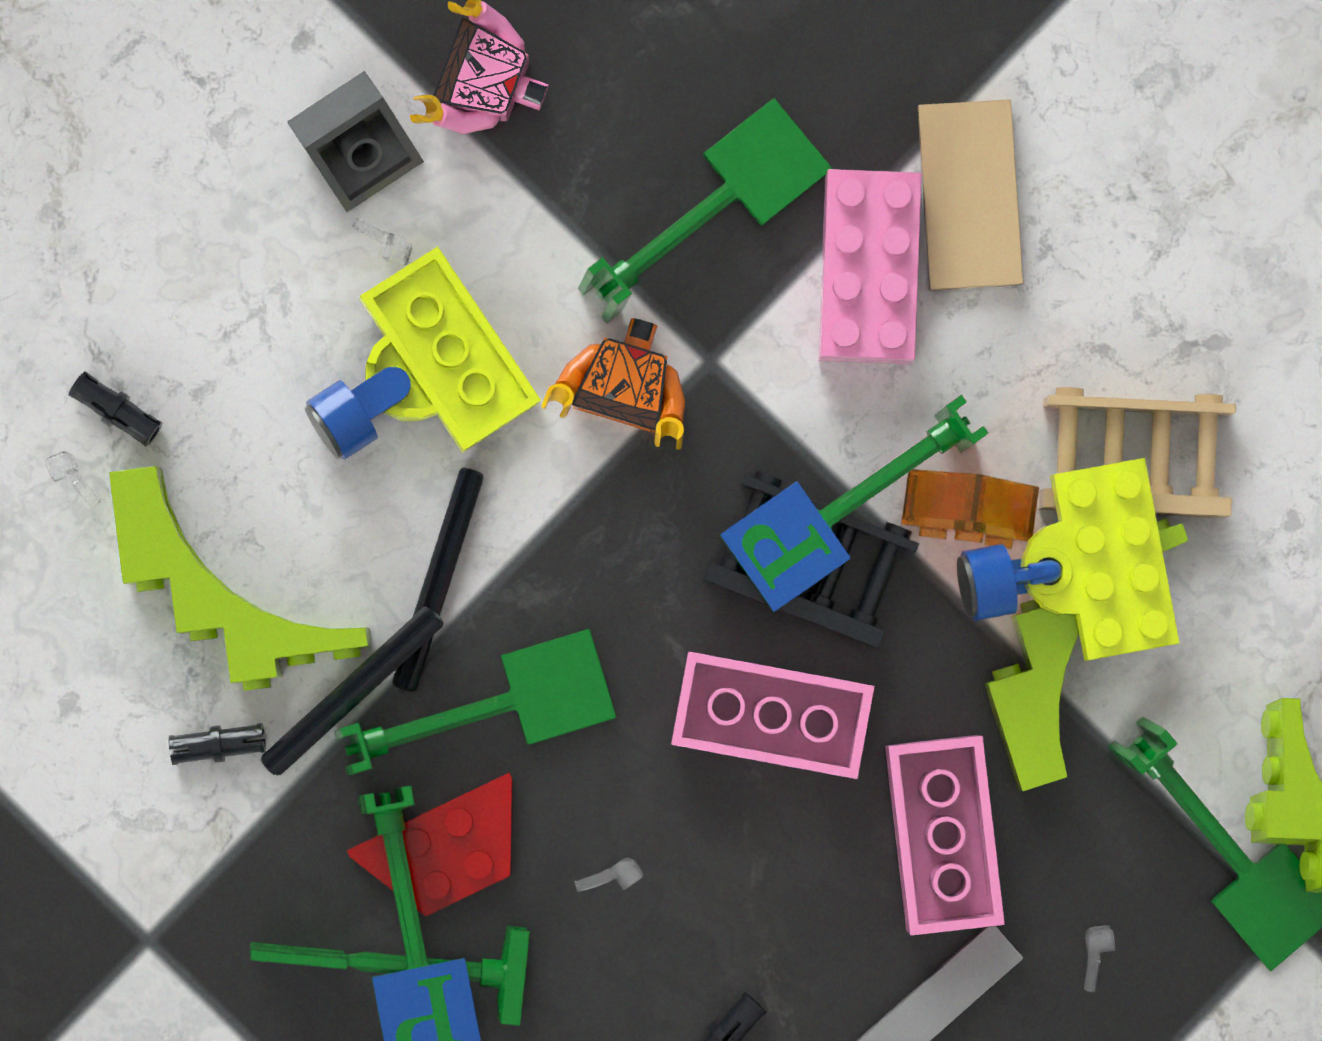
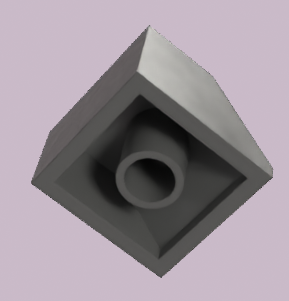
[287,71,424,212]

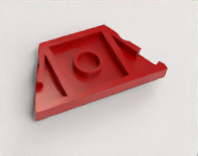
[347,772,513,916]

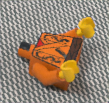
[541,318,685,450]

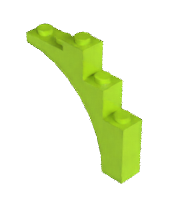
[109,466,372,691]
[984,518,1188,791]
[1245,698,1322,892]

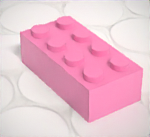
[818,169,922,365]
[671,651,874,779]
[885,735,1005,936]

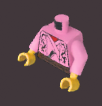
[410,0,549,134]

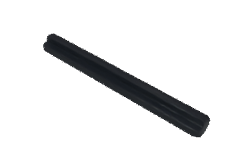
[392,468,484,692]
[261,606,444,776]

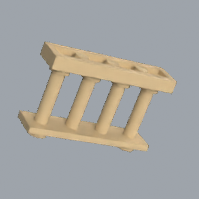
[1039,387,1236,518]

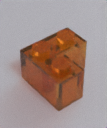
[901,469,1039,549]

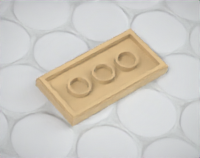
[917,99,1023,291]

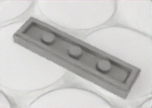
[857,926,1023,1041]

